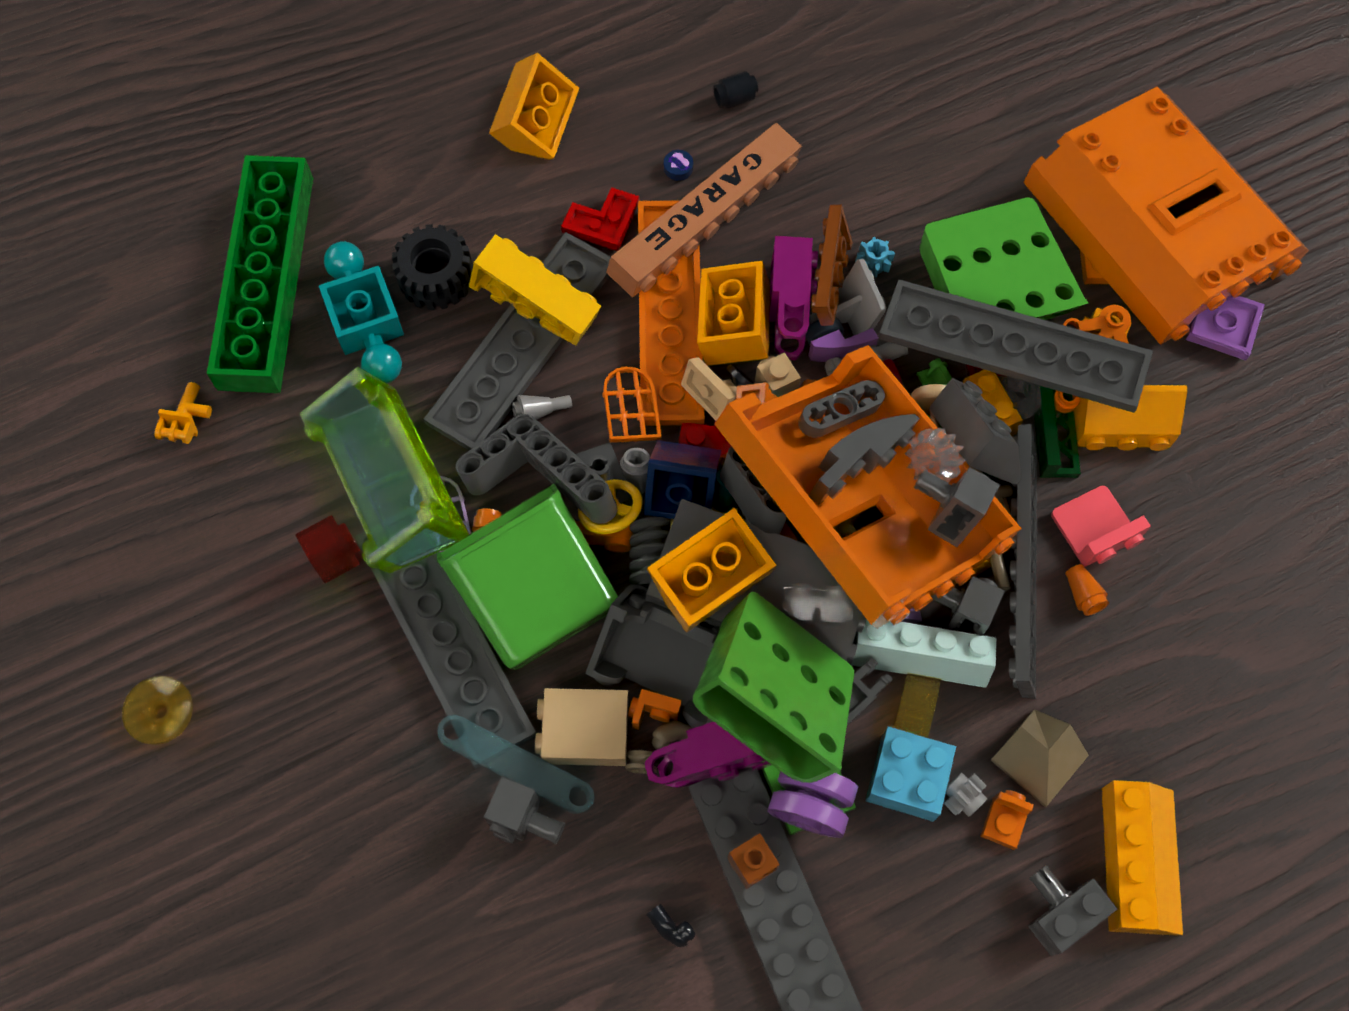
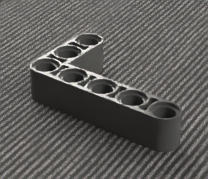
[455,414,618,524]
[719,446,787,534]

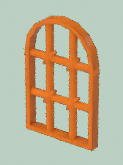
[602,366,662,443]

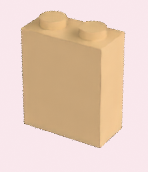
[535,688,629,766]

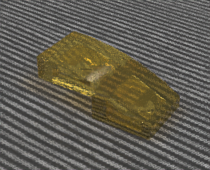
[894,672,941,738]

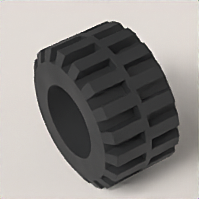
[392,224,473,310]

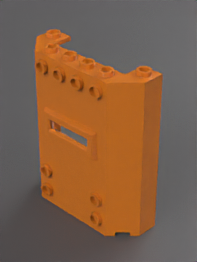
[1023,86,1309,345]
[715,345,1022,629]

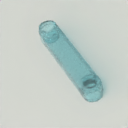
[438,715,594,814]

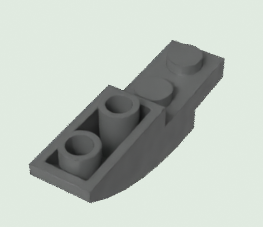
[809,414,920,505]

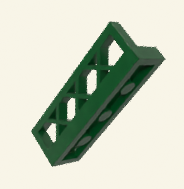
[1030,383,1081,478]

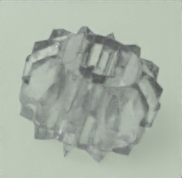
[904,428,966,483]

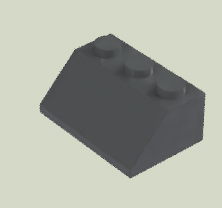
[929,378,1021,485]

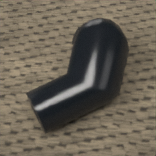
[646,904,696,948]

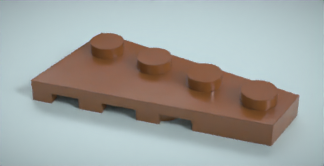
[811,204,853,326]

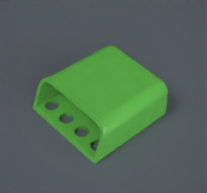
[919,197,1088,320]
[436,484,618,670]
[693,591,854,783]

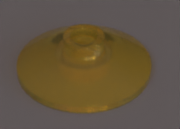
[122,676,193,745]

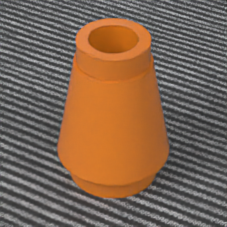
[1065,564,1109,616]

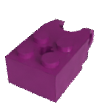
[769,236,818,360]
[644,721,772,788]

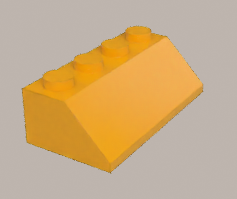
[1102,780,1183,936]

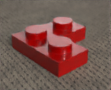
[561,187,640,251]

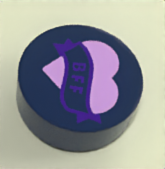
[664,150,693,181]

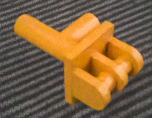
[155,382,212,444]

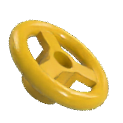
[578,479,643,534]

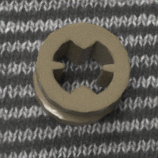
[626,750,657,774]

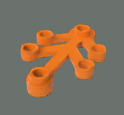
[1053,305,1131,413]

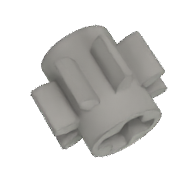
[944,772,987,817]

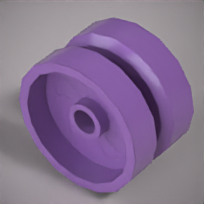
[767,771,858,838]

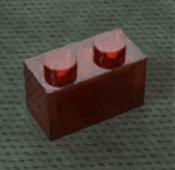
[295,515,360,583]

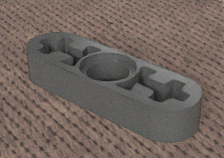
[798,380,885,438]

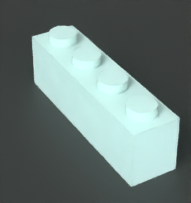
[851,620,996,688]

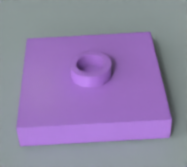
[1186,295,1265,361]

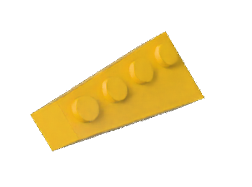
[469,234,601,346]

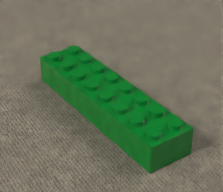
[207,155,314,393]

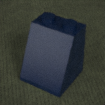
[644,440,722,519]

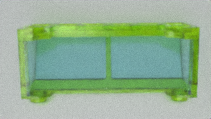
[300,367,469,573]

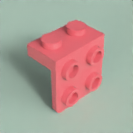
[1051,486,1151,567]

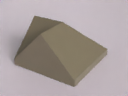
[991,709,1089,807]

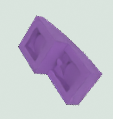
[808,328,879,362]

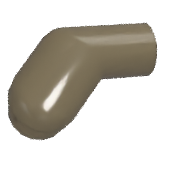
[651,721,692,749]

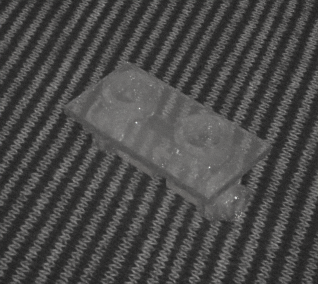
[781,583,854,623]

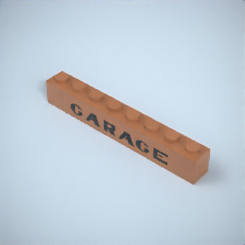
[606,123,802,298]

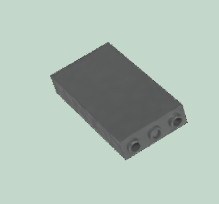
[645,499,867,665]

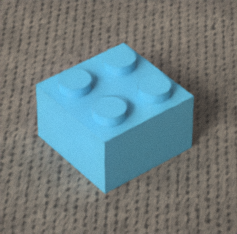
[865,727,956,821]

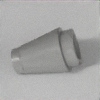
[620,448,650,494]

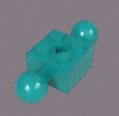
[319,241,404,384]

